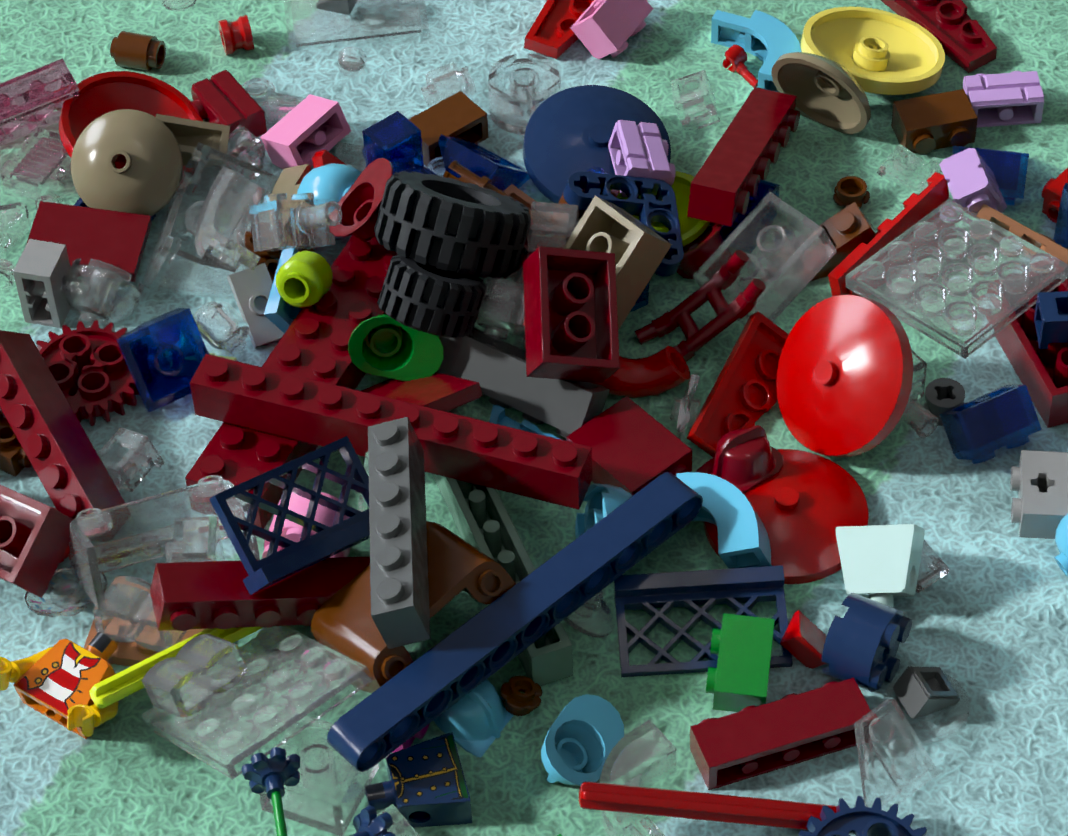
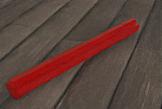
[578,782,837,830]

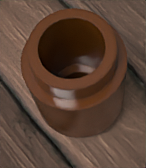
[110,31,166,71]

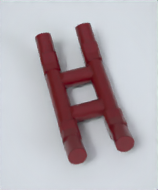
[634,250,766,362]

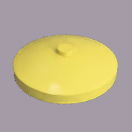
[801,7,945,95]

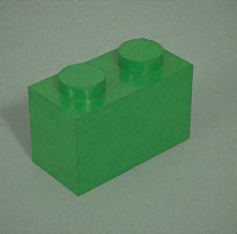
[706,613,775,712]

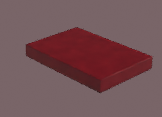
[26,201,152,282]
[361,372,482,412]

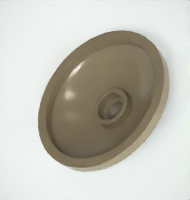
[771,52,871,134]
[71,109,183,216]

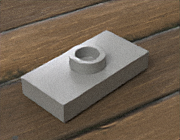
[227,263,284,348]

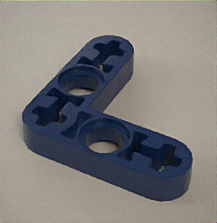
[563,171,684,277]

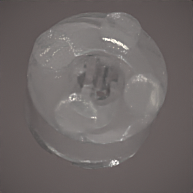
[488,53,561,137]

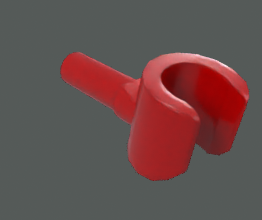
[723,45,758,88]

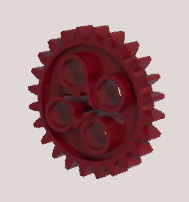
[36,320,151,426]

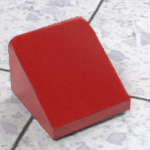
[780,610,827,669]

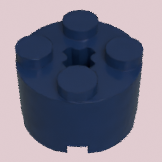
[821,593,912,692]

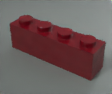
[690,678,875,790]

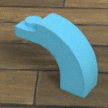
[711,10,802,92]
[676,472,771,569]

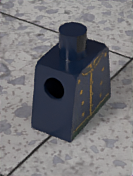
[364,732,472,829]

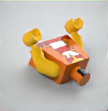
[0,632,119,739]

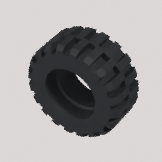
[374,171,531,279]

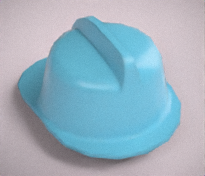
[434,679,514,758]
[541,694,624,786]

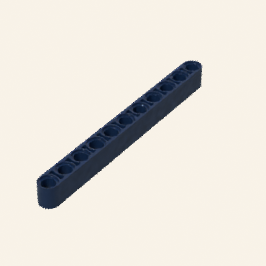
[327,472,703,772]

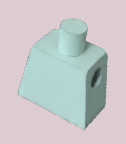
[836,524,925,608]

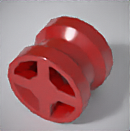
[218,15,254,55]

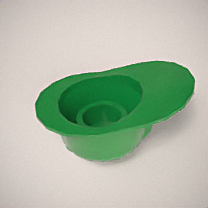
[348,315,444,381]

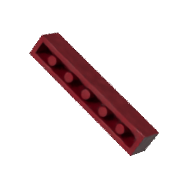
[687,87,800,227]
[0,330,130,538]
[150,556,370,631]

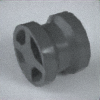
[923,378,965,426]

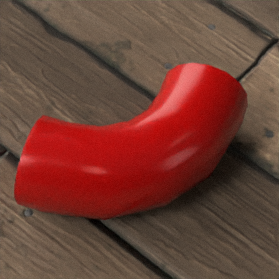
[595,346,690,398]

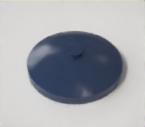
[523,85,671,205]

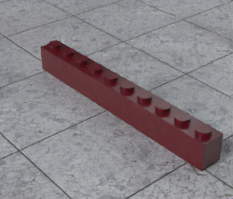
[190,354,592,510]

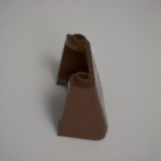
[311,521,516,693]

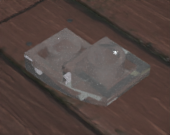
[877,144,951,197]

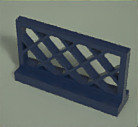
[209,436,370,595]
[614,565,793,677]

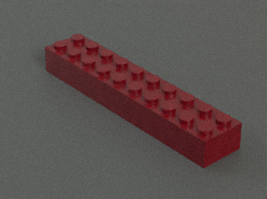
[185,235,398,529]

